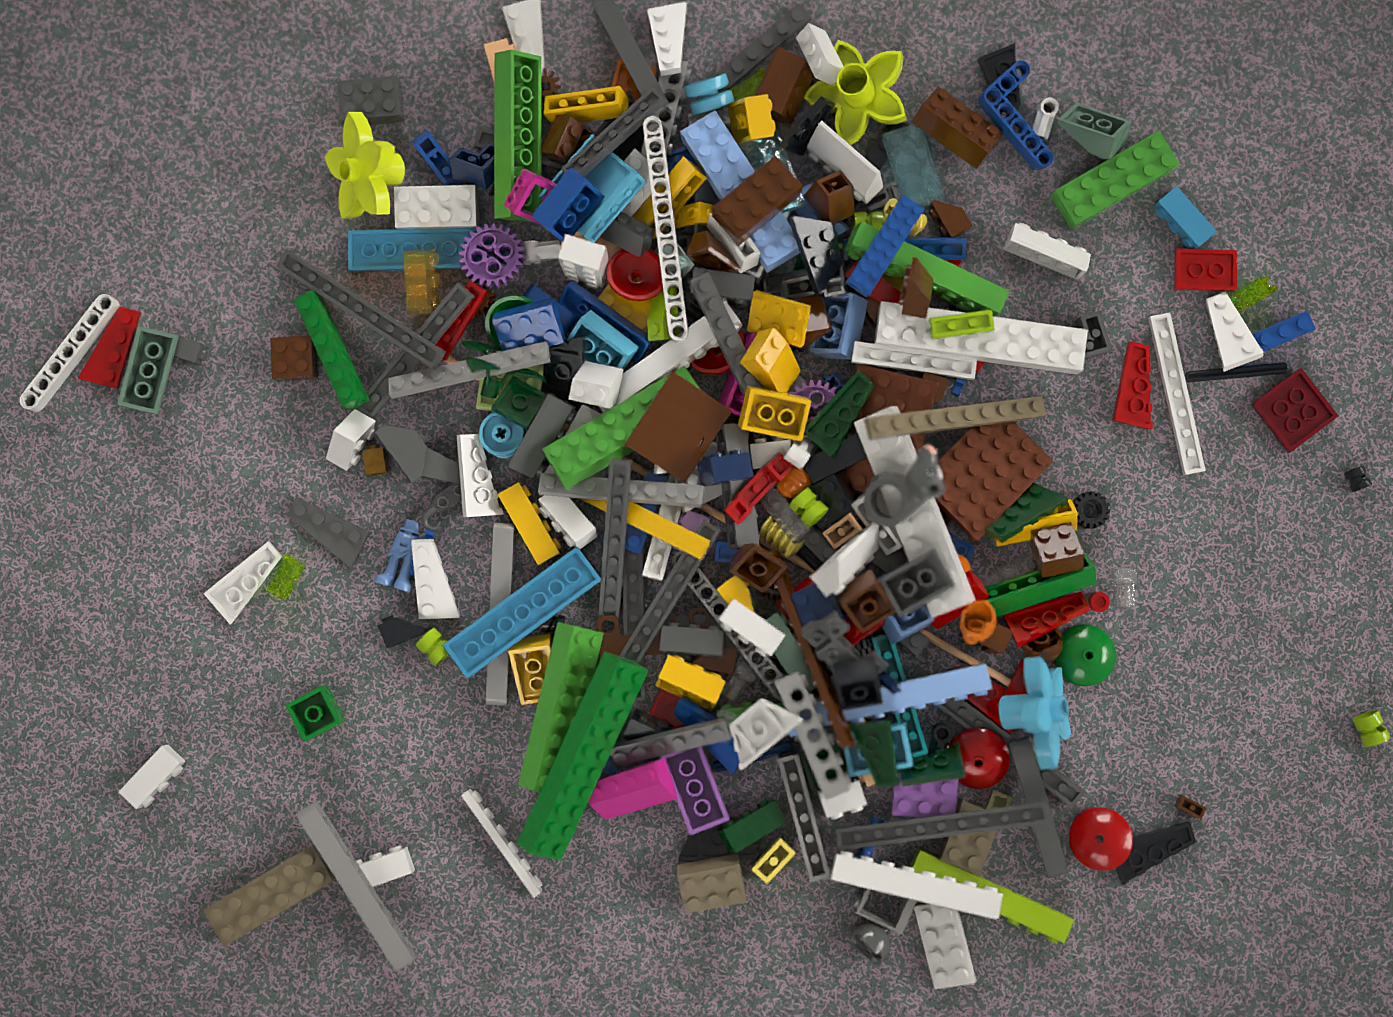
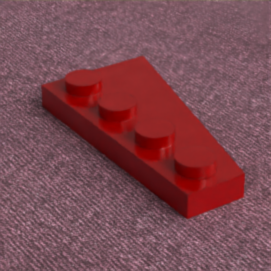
[78,307,141,389]
[1112,341,1153,430]
[1003,592,1089,648]
[955,666,1014,734]

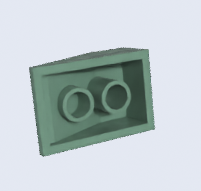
[1057,103,1131,160]

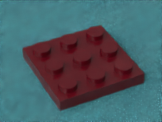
[1250,368,1339,453]

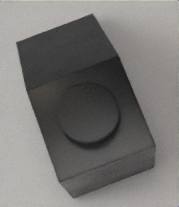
[377,615,428,648]

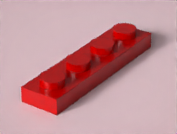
[435,281,488,361]

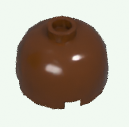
[1021,628,1063,664]

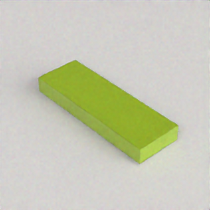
[929,310,995,340]

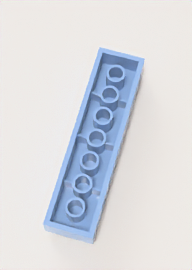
[680,111,800,273]

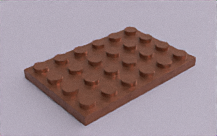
[844,364,939,496]
[935,421,1053,542]

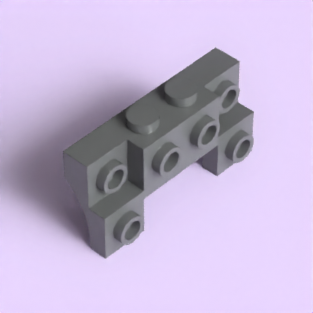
[763,263,846,300]
[800,611,889,674]

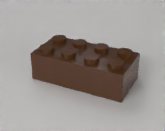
[911,86,1003,169]
[712,155,803,246]

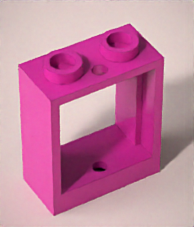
[503,168,557,225]

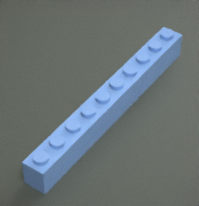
[782,663,992,737]

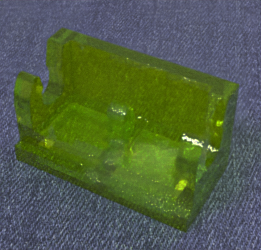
[729,67,765,101]
[1229,276,1278,313]
[266,553,306,600]

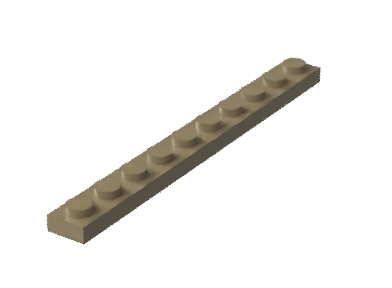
[864,396,1047,440]

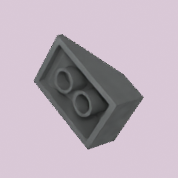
[879,548,956,617]

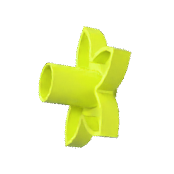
[804,40,907,146]
[324,112,405,219]

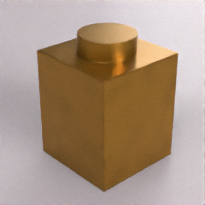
[362,445,390,477]

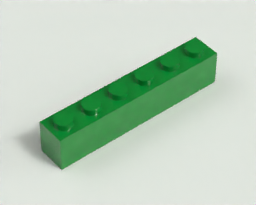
[294,290,370,410]
[983,553,1096,617]

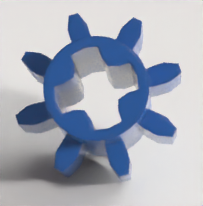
[822,372,844,394]

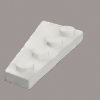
[411,539,460,619]

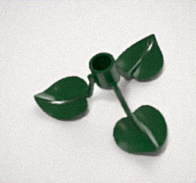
[462,341,546,399]

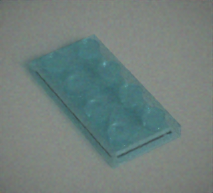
[881,124,946,207]

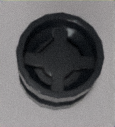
[1344,466,1372,492]
[541,615,566,633]

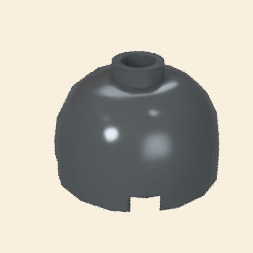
[849,922,891,965]

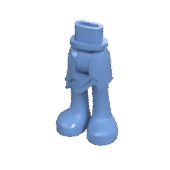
[374,519,421,592]

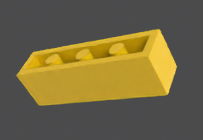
[544,86,629,124]
[632,156,707,239]
[497,482,562,566]
[994,499,1078,547]

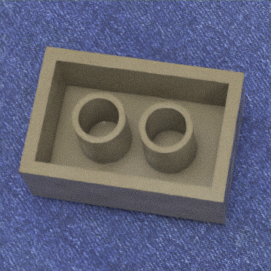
[937,799,997,876]
[677,853,747,914]

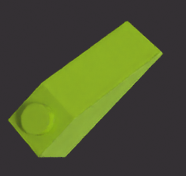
[647,286,679,341]

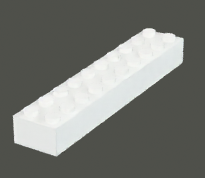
[874,301,1088,374]
[854,406,976,617]

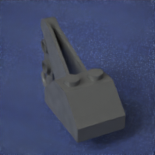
[374,425,462,531]

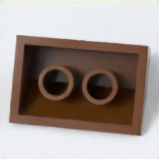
[755,47,814,124]

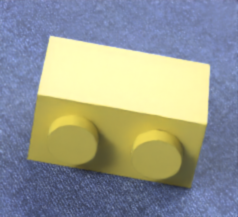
[751,836,795,884]

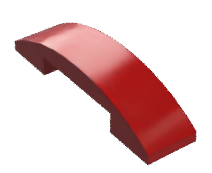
[724,452,793,525]

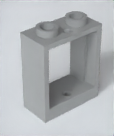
[853,888,917,935]

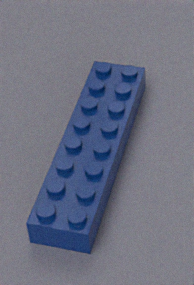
[845,194,925,297]
[558,281,653,362]

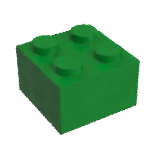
[285,685,346,742]

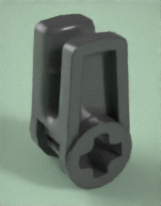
[867,181,901,214]

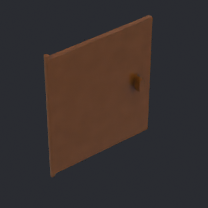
[624,369,732,483]

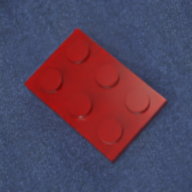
[1174,248,1237,292]

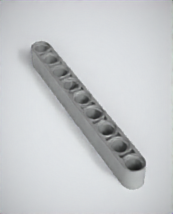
[486,523,516,706]
[672,551,793,701]
[297,801,416,971]

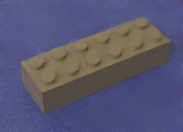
[203,844,336,946]

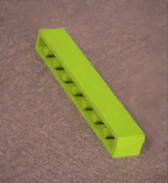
[910,848,1074,944]

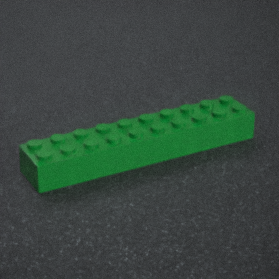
[517,652,648,860]

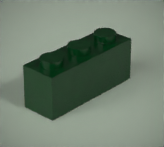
[718,799,787,854]

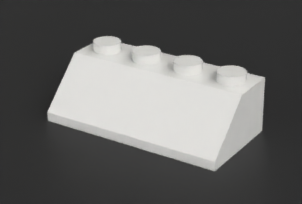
[807,121,883,204]
[1003,223,1091,280]
[810,522,879,597]

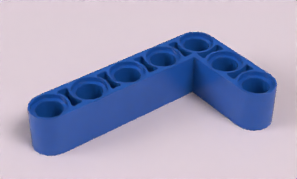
[978,60,1054,171]

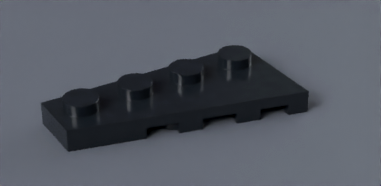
[1116,821,1196,885]

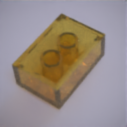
[403,248,441,314]

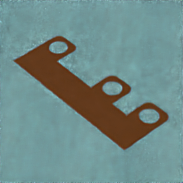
[597,607,711,660]

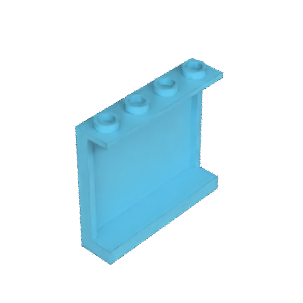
[539,134,647,243]

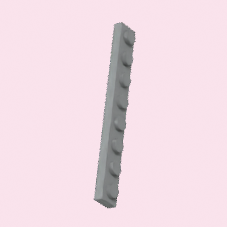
[388,341,550,399]
[538,473,704,508]

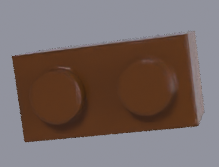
[1174,795,1207,819]

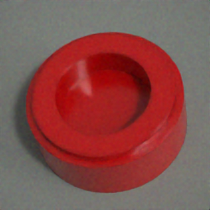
[1088,592,1110,612]

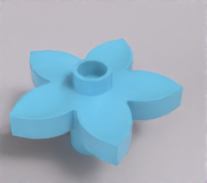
[999,657,1071,769]

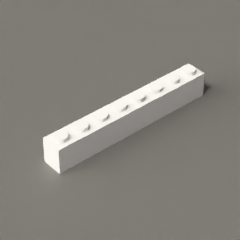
[599,301,743,413]
[830,851,1003,919]

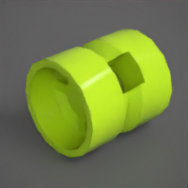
[853,212,884,229]
[789,488,828,527]
[415,627,450,666]
[1352,710,1391,747]

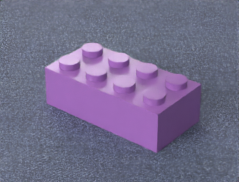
[660,746,730,835]

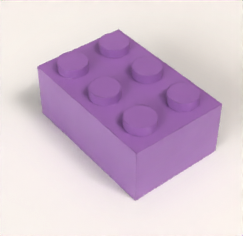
[890,772,958,818]

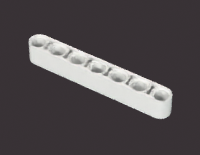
[20,294,120,412]

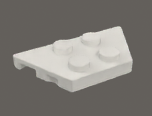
[729,699,803,770]

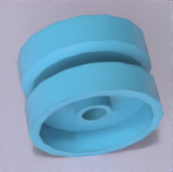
[684,73,735,115]
[479,412,526,459]

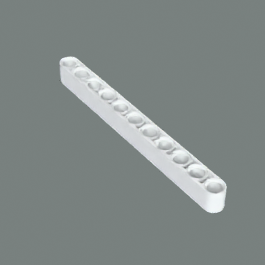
[643,116,688,343]

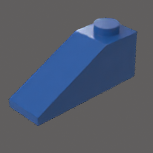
[410,130,464,186]

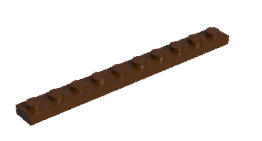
[769,551,856,749]

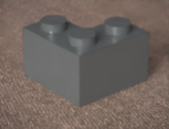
[1075,311,1112,360]

